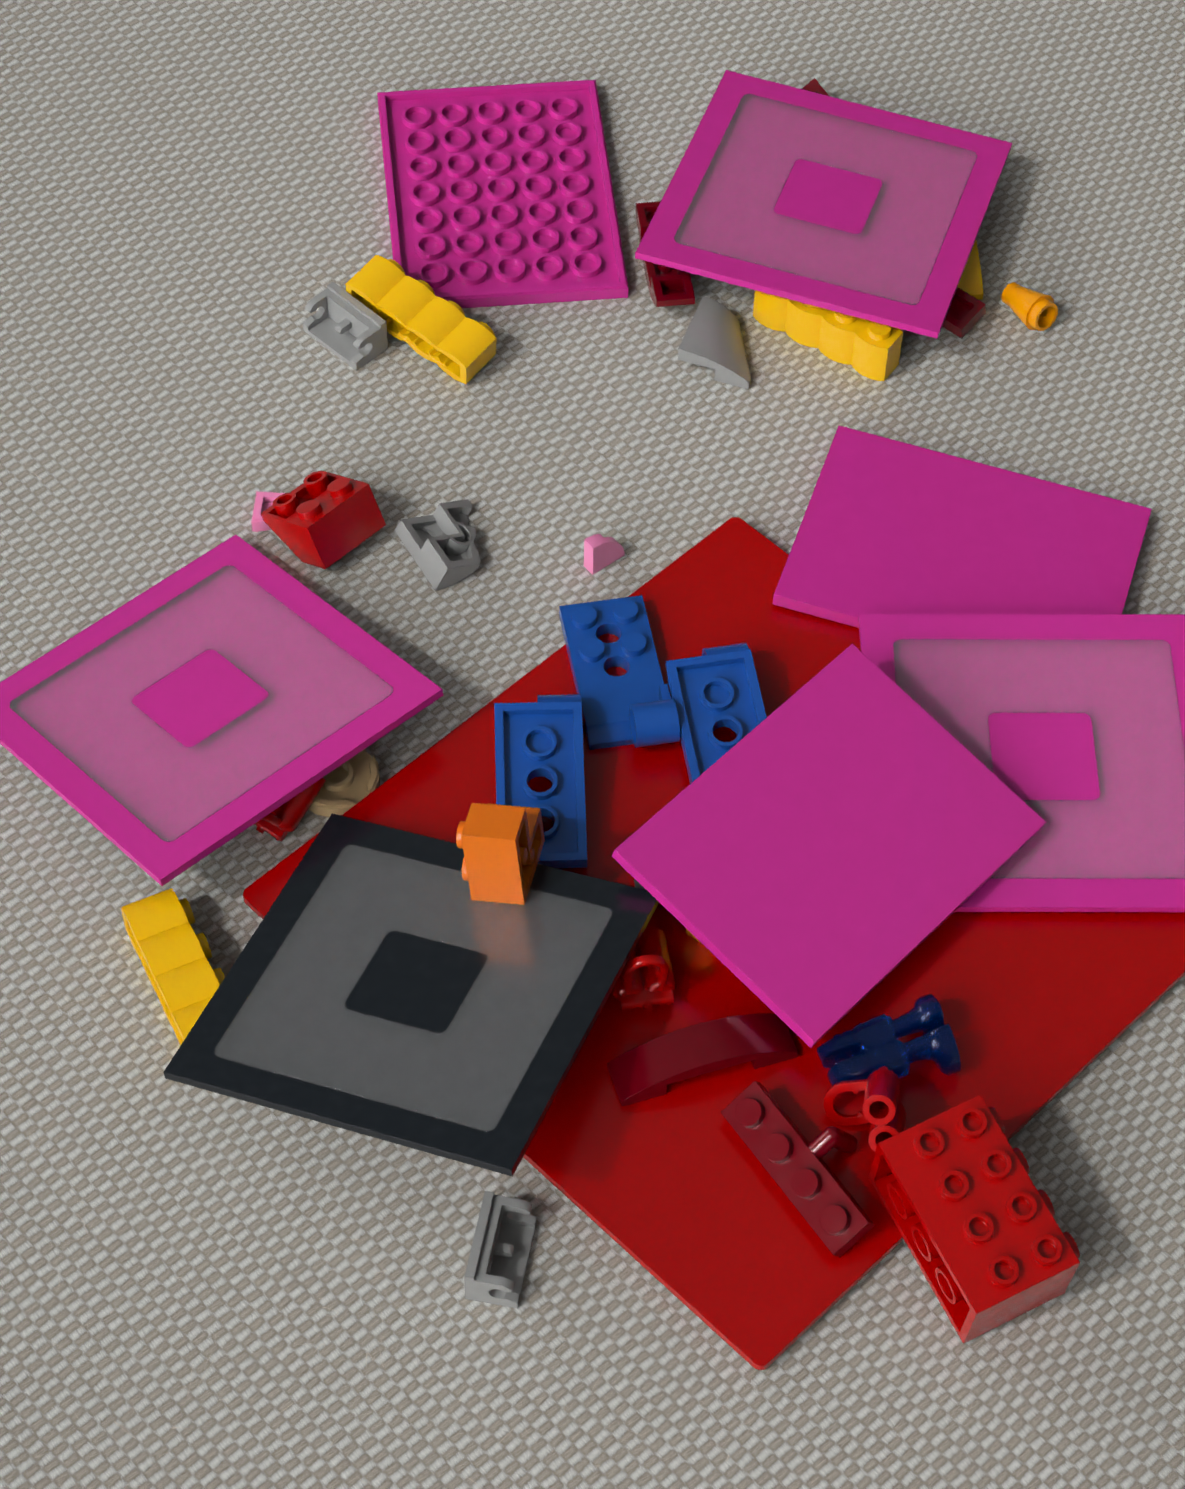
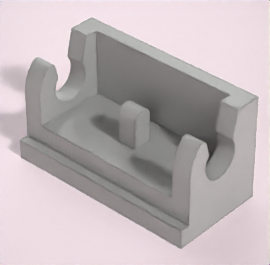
[303,282,388,371]
[464,1191,537,1309]

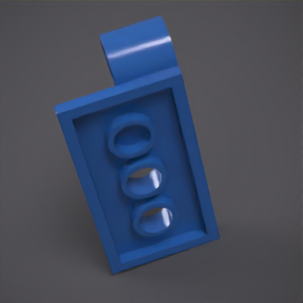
[559,595,680,750]
[666,643,767,784]
[494,694,587,868]

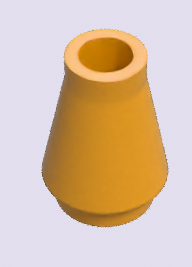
[1001,282,1058,331]

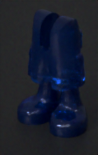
[817,994,961,1086]

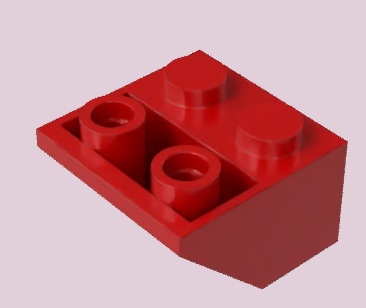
[261,470,386,570]

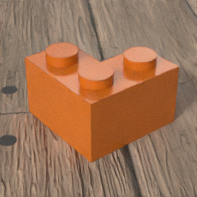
[456,803,545,905]

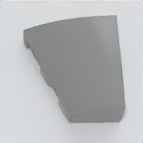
[678,296,751,389]
[395,499,480,591]

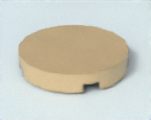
[308,748,380,817]

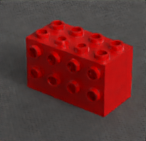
[868,1095,1080,1344]

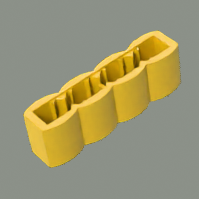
[345,255,497,384]
[753,290,903,381]
[121,888,225,1046]

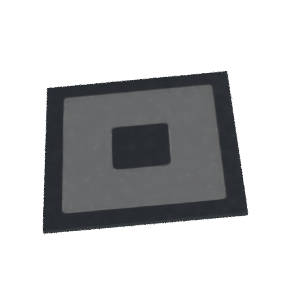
[163,814,659,1177]

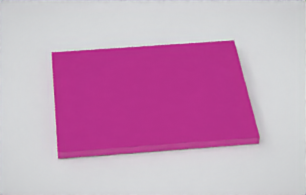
[377,80,629,308]
[772,425,1152,628]
[612,644,1046,1048]

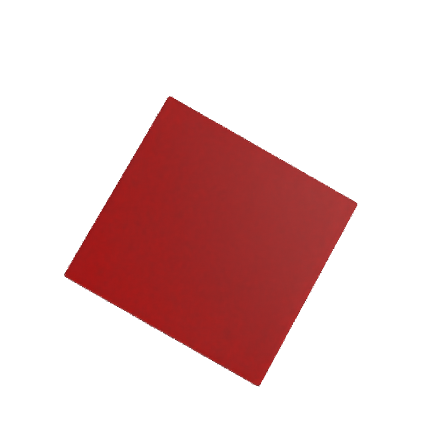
[243,517,1185,1370]

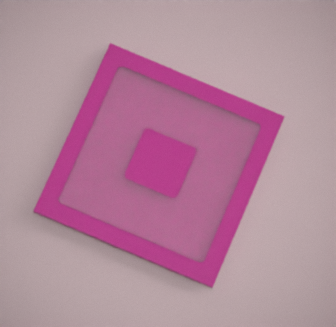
[635,70,1012,339]
[0,534,444,886]
[858,613,1185,912]

